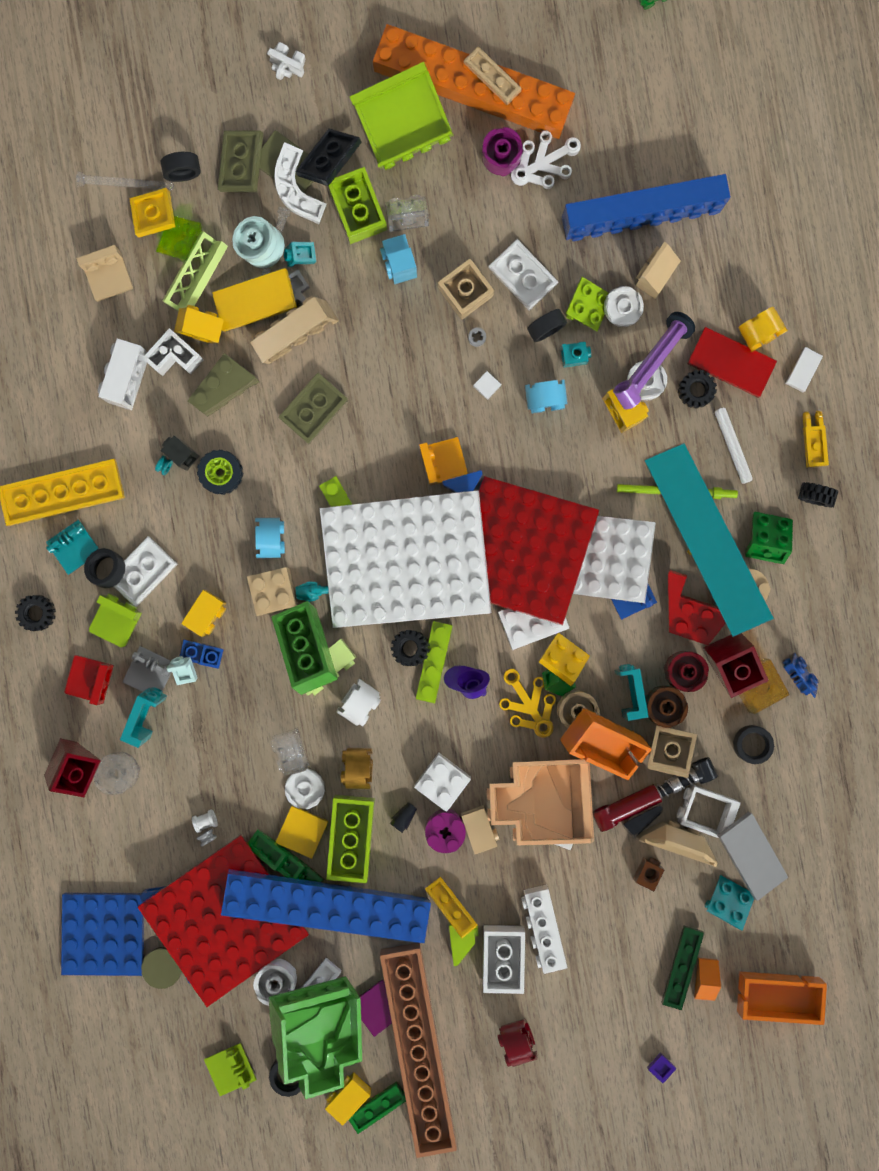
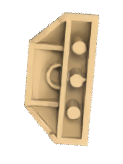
[636,820,718,867]

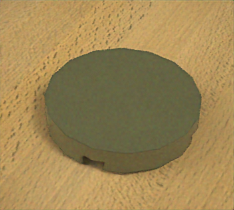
[141,947,182,989]

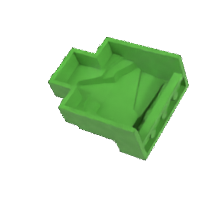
[269,976,362,1099]

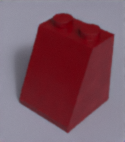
[703,633,769,698]
[44,738,101,798]

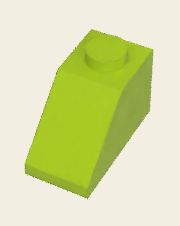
[449,923,479,966]

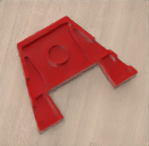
[668,570,726,645]

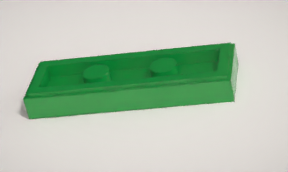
[349,1081,406,1134]

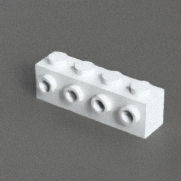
[521,885,567,974]

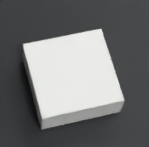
[473,371,502,400]

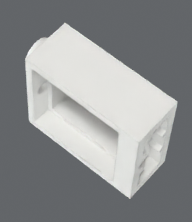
[677,784,740,838]

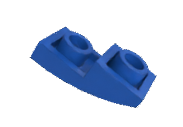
[179,639,224,669]

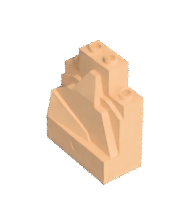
[487,759,594,845]

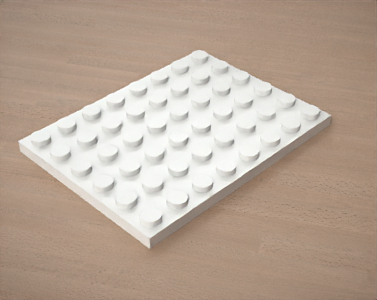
[320,490,492,628]

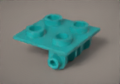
[46,519,99,575]
[704,875,754,931]

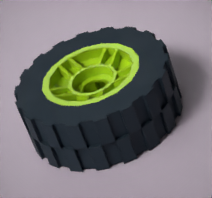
[197,449,244,495]

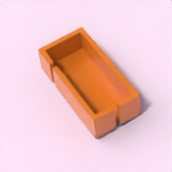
[560,708,652,780]
[737,971,827,1025]

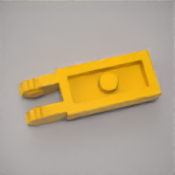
[802,411,829,468]

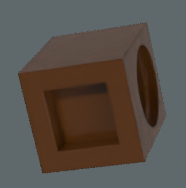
[633,857,665,892]

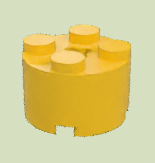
[738,307,788,352]

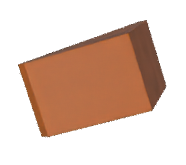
[694,958,721,1001]

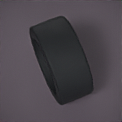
[160,151,201,182]
[527,309,567,342]
[84,548,125,588]
[733,725,775,765]
[269,1059,301,1097]

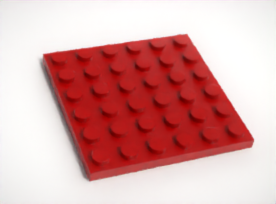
[479,476,599,626]
[137,835,309,1007]

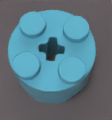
[525,380,568,414]
[255,518,285,558]

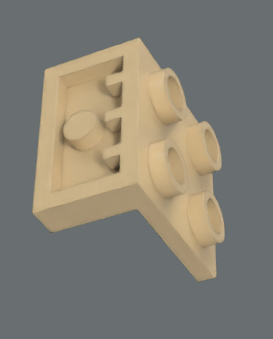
[76,245,133,302]

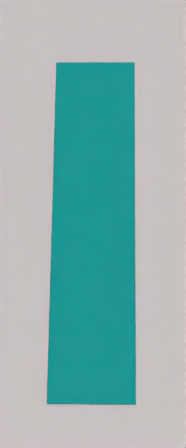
[645,443,774,637]

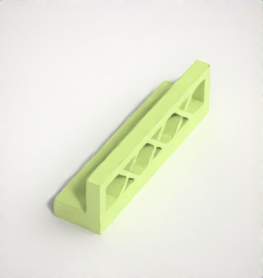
[162,231,228,311]

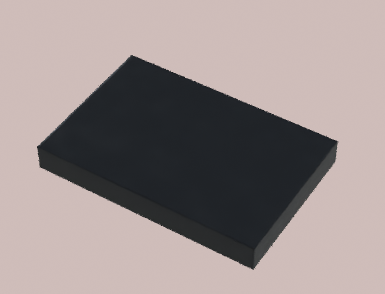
[295,128,362,186]

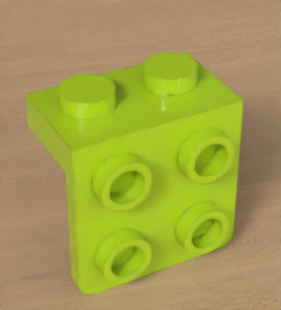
[89,593,142,647]

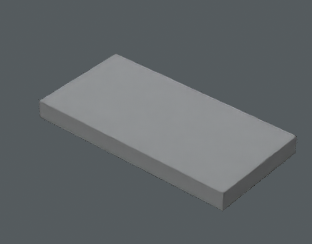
[717,812,788,901]

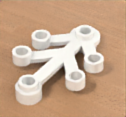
[511,131,581,189]

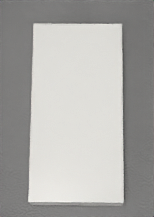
[785,347,823,392]

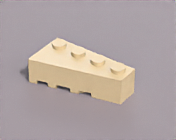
[250,296,339,364]

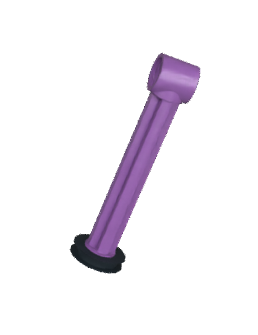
[613,312,695,409]

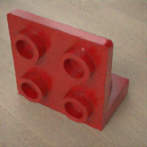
[64,655,114,705]

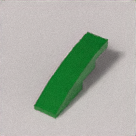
[248,830,325,882]

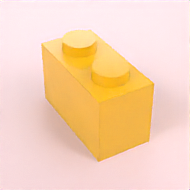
[174,305,224,344]
[181,590,226,637]
[325,1072,371,1126]

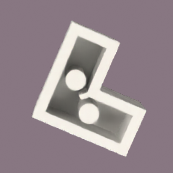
[143,328,204,376]

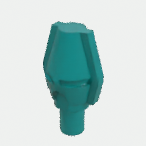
[295,581,329,602]

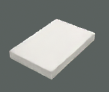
[488,239,558,310]
[114,536,178,607]

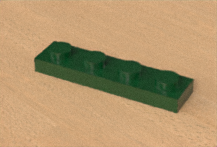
[661,925,704,1011]

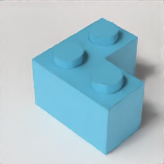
[380,234,417,284]

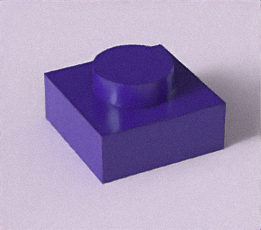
[647,1052,676,1083]

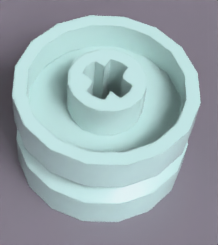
[232,216,285,269]

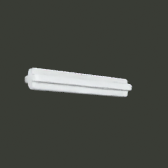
[715,408,753,484]

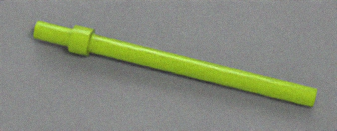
[617,484,738,499]

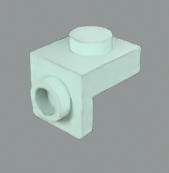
[166,656,198,685]

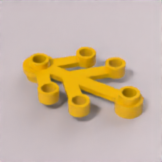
[499,669,556,738]

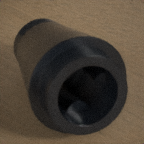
[390,802,417,833]

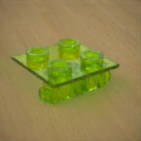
[156,216,202,263]

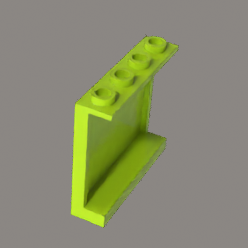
[350,62,454,170]

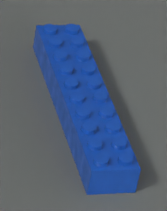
[221,869,431,943]

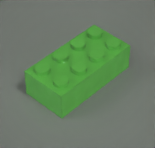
[272,601,338,695]

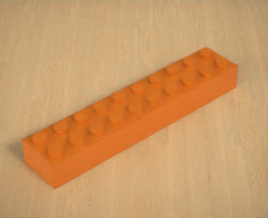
[373,24,575,139]

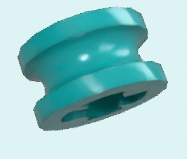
[155,455,173,476]

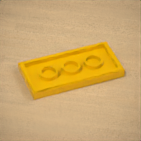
[212,268,297,332]

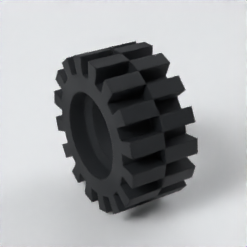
[678,370,717,408]
[798,482,839,508]
[15,595,56,631]
[391,630,430,666]

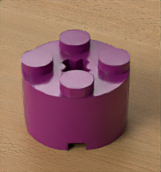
[482,127,523,177]
[425,809,466,853]

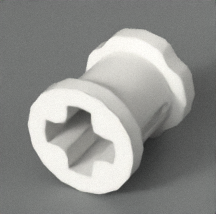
[192,809,218,833]

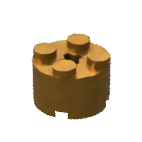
[341,748,373,789]

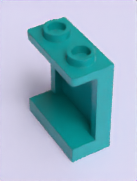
[614,664,648,721]
[120,687,167,748]

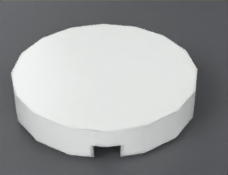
[604,286,644,327]
[627,360,667,400]
[285,769,325,809]

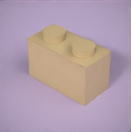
[461,805,500,854]

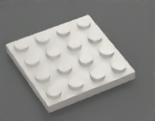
[573,516,656,603]

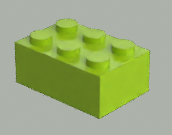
[328,167,387,244]

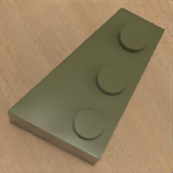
[188,353,259,417]

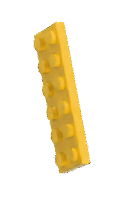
[0,459,125,526]

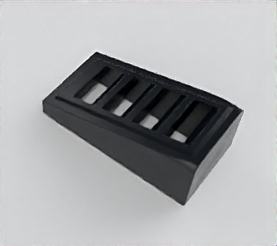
[623,805,663,838]

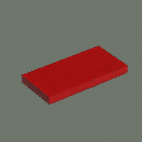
[687,327,777,398]

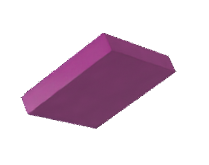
[359,979,392,1037]

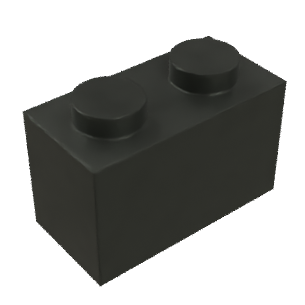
[160,435,200,471]

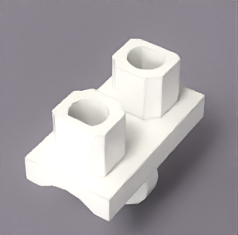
[267,42,305,80]

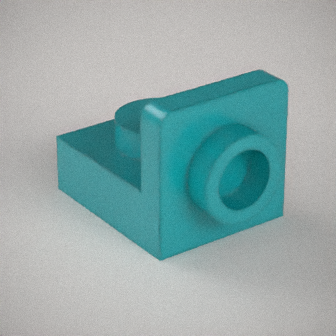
[284,242,317,267]

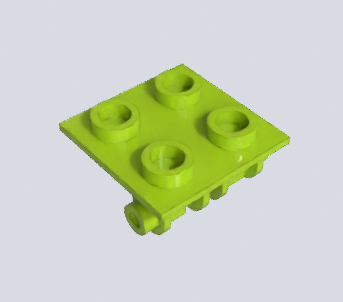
[565,277,609,332]
[204,1043,257,1096]

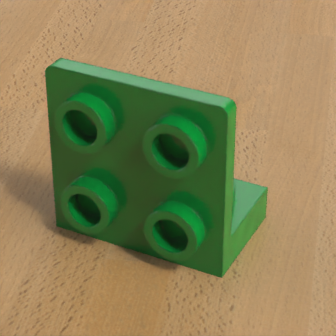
[745,512,793,565]

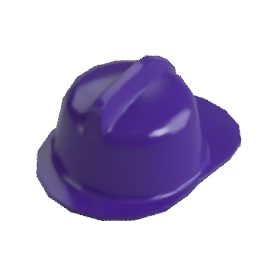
[444,665,490,699]

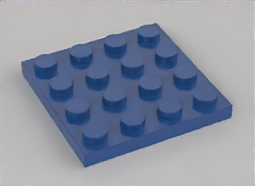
[61,893,144,976]

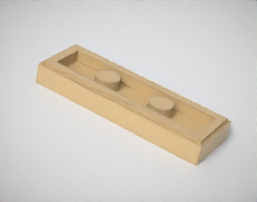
[464,46,522,105]

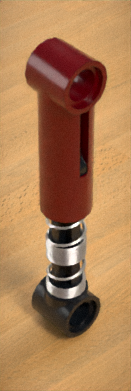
[593,757,718,832]

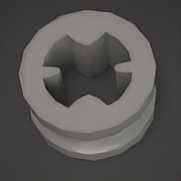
[468,328,486,347]
[196,828,217,847]

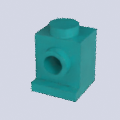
[560,342,592,368]

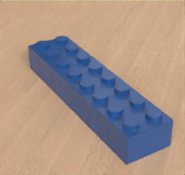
[562,174,731,241]

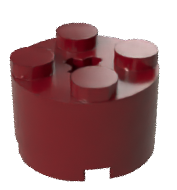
[664,651,709,692]
[498,1018,538,1067]

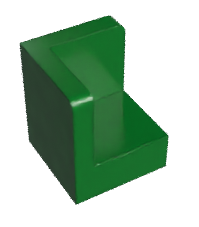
[542,669,576,696]

